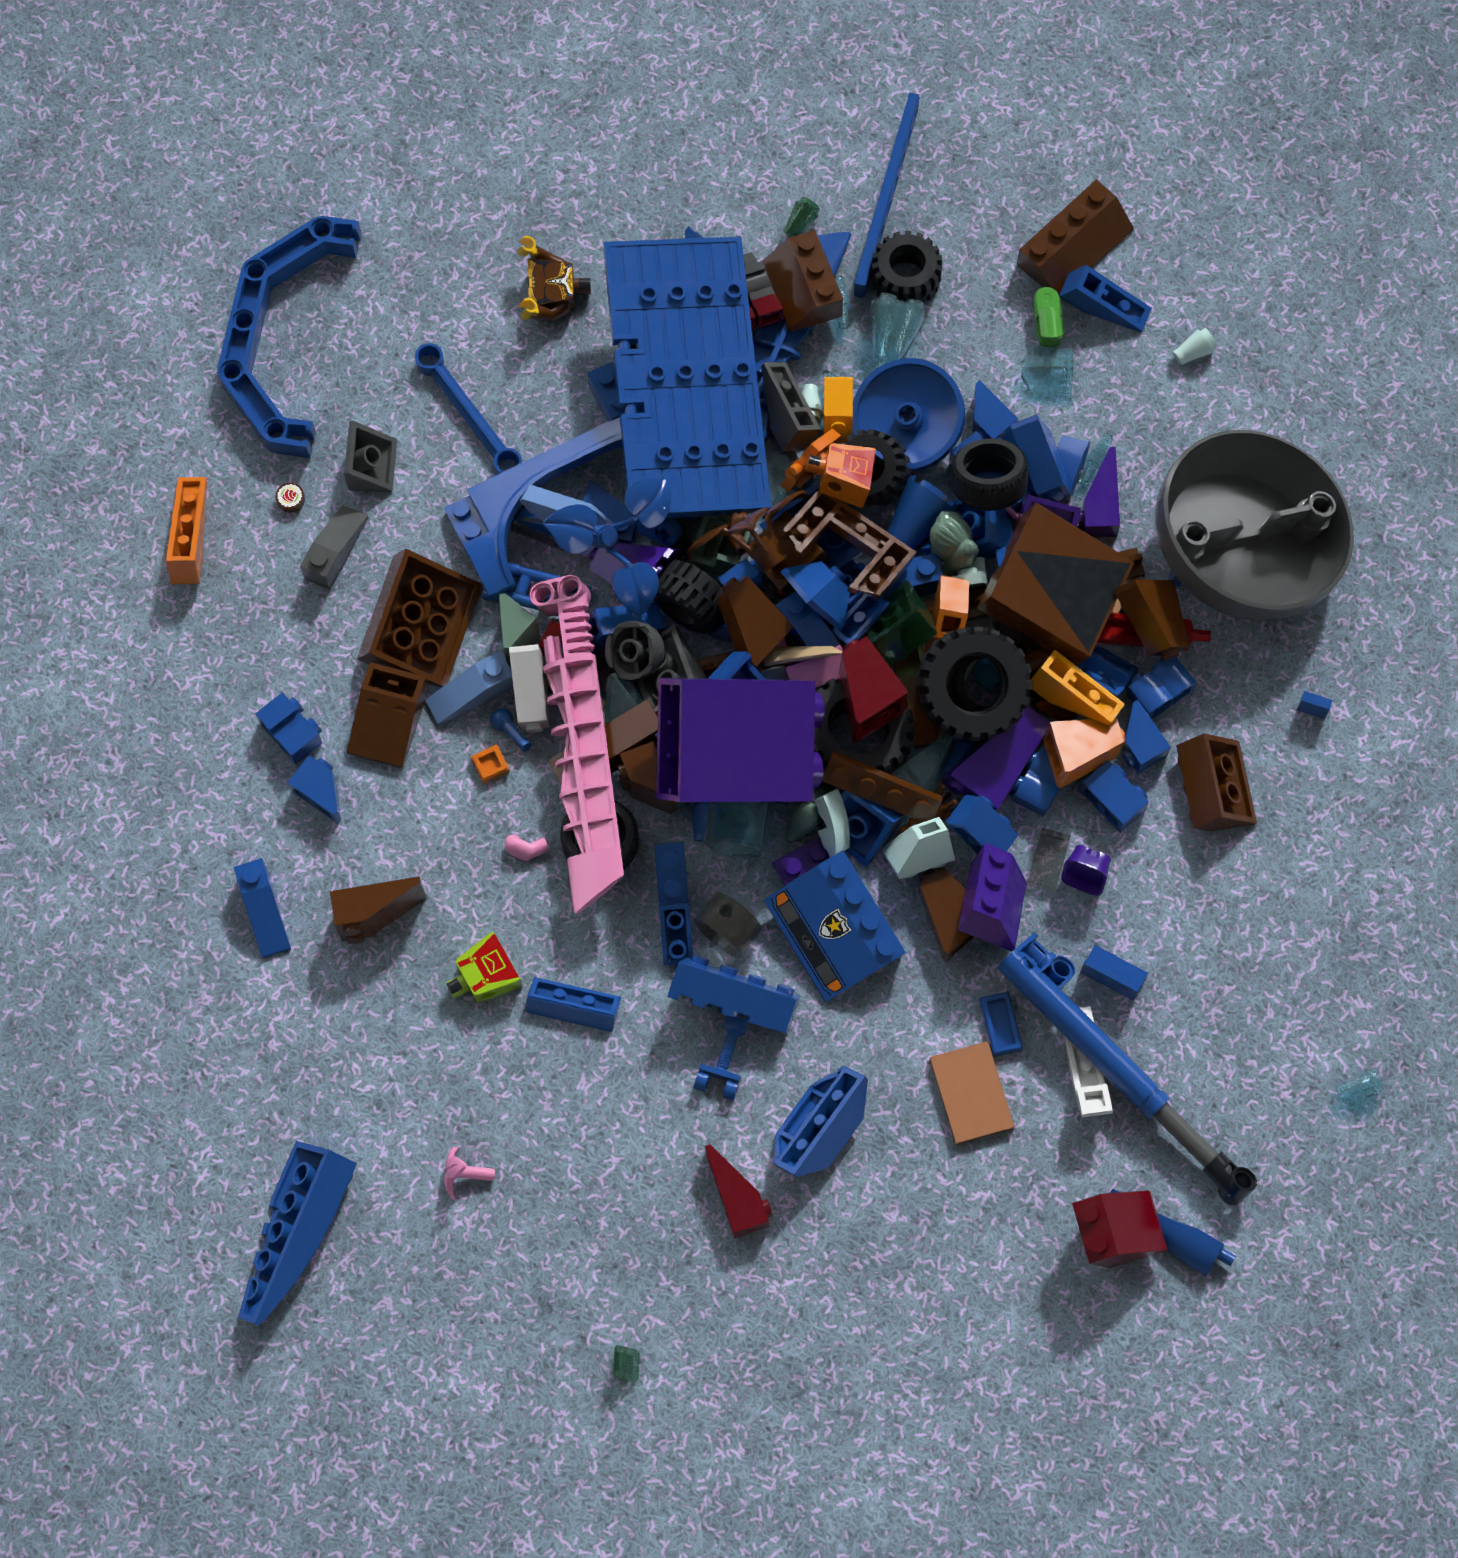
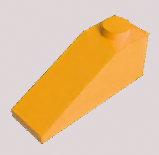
[1030,650,1125,725]

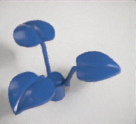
[543,477,671,614]

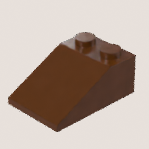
[330,876,426,944]

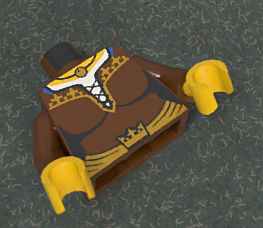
[517,236,591,323]

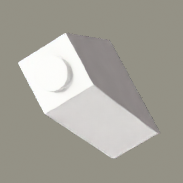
[509,644,550,733]

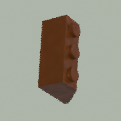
[762,230,843,333]
[1176,733,1257,832]

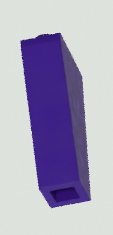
[941,707,1050,810]

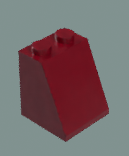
[839,636,908,744]
[1072,1190,1168,1268]

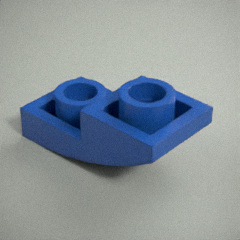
[1057,435,1091,496]

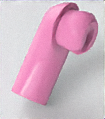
[504,835,550,861]

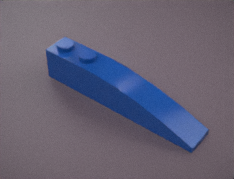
[238,1141,357,1326]

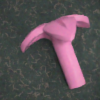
[444,1147,495,1200]

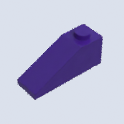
[1077,447,1120,537]

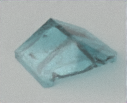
[1021,347,1074,402]

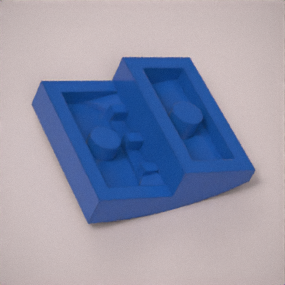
[1077,644,1139,699]

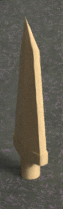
[761,645,842,667]

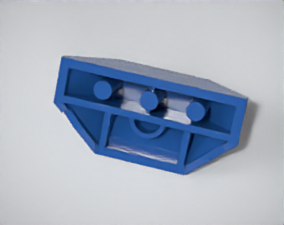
[773,1066,868,1177]

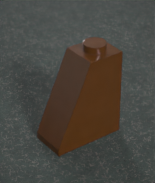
[717,575,794,667]
[1114,579,1190,660]
[918,867,974,962]

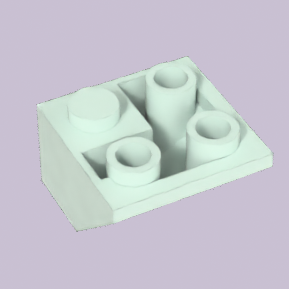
[882,817,955,879]

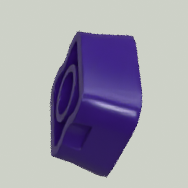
[1061,845,1111,896]

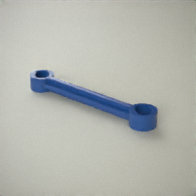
[415,343,522,475]

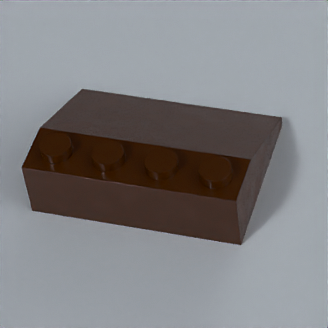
[357,549,482,688]

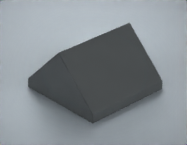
[344,420,397,492]

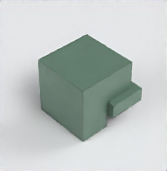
[687,515,754,576]

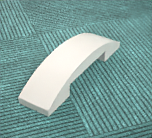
[1064,1006,1113,1117]

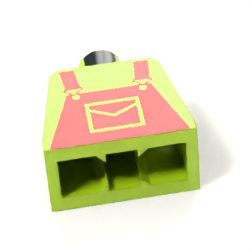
[446,931,523,1003]

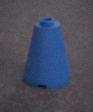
[887,475,958,550]

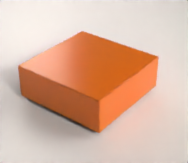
[470,744,510,784]

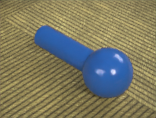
[490,708,532,752]

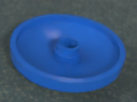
[852,358,965,472]

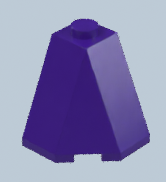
[588,542,681,601]

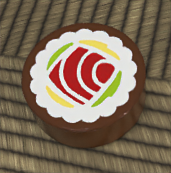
[275,483,305,513]

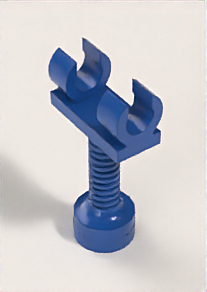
[694,1016,749,1101]

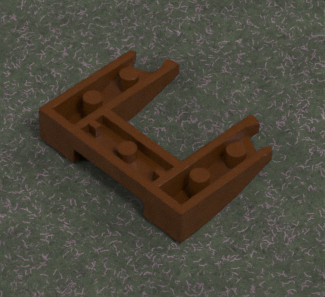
[781,489,916,600]

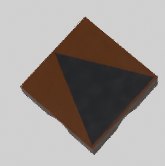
[977,503,1134,666]

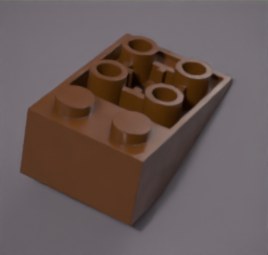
[347,662,429,768]

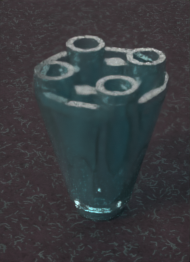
[870,293,926,370]

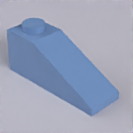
[425,651,513,726]

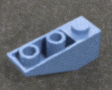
[520,485,613,557]

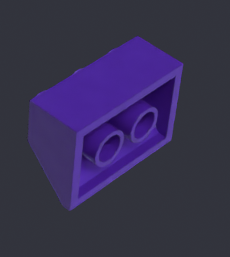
[958,843,1027,952]

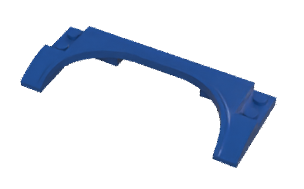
[444,408,643,599]

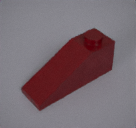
[705,1144,773,1238]

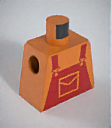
[805,443,876,508]

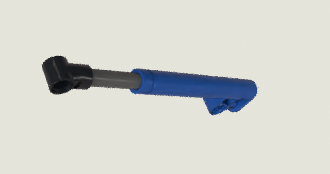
[997,933,1257,1206]

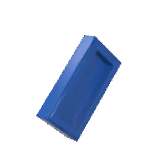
[979,991,1023,1057]

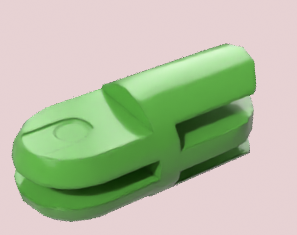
[1033,287,1064,350]

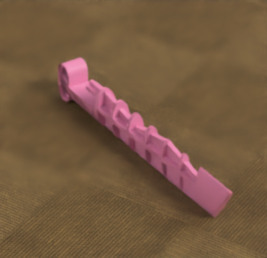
[530,575,624,914]

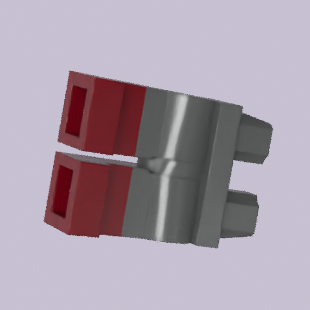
[743,252,783,330]

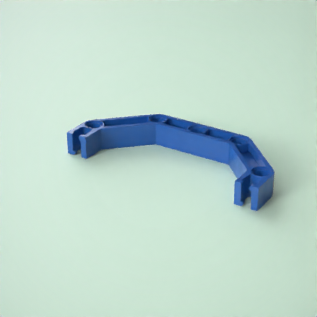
[217,216,362,458]

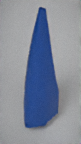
[1111,1188,1236,1277]

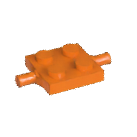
[780,428,841,493]

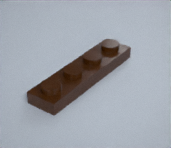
[822,751,942,823]

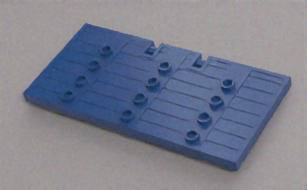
[603,236,771,520]

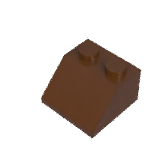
[617,742,676,814]

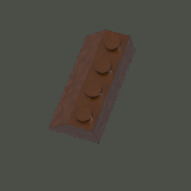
[1017,179,1134,295]

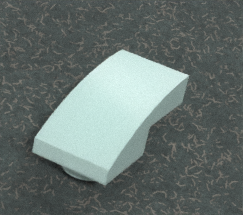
[814,788,850,857]

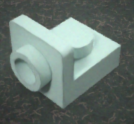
[952,557,989,588]

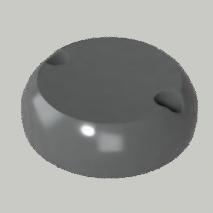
[1155,430,1354,621]

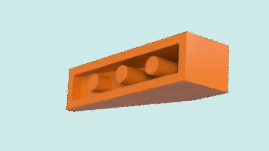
[166,477,207,584]

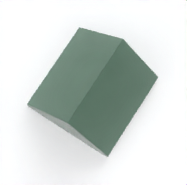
[499,593,540,669]

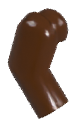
[727,512,748,556]

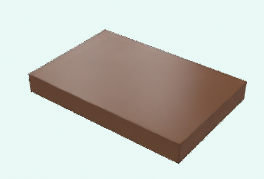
[929,1041,1015,1145]

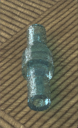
[835,275,850,329]
[1078,433,1113,486]

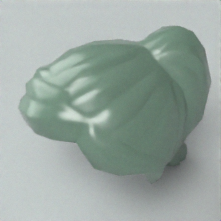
[929,511,979,577]
[786,781,832,843]

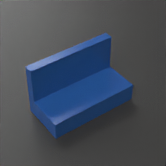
[1080,945,1148,1001]

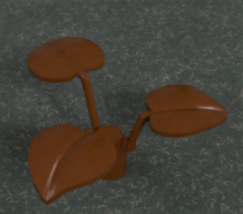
[686,490,809,571]

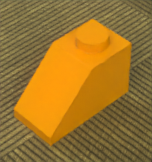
[823,377,853,443]

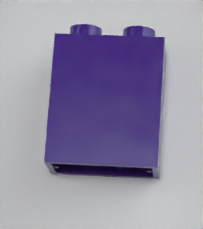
[656,678,825,802]

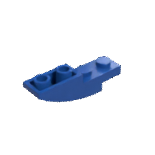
[654,841,693,965]

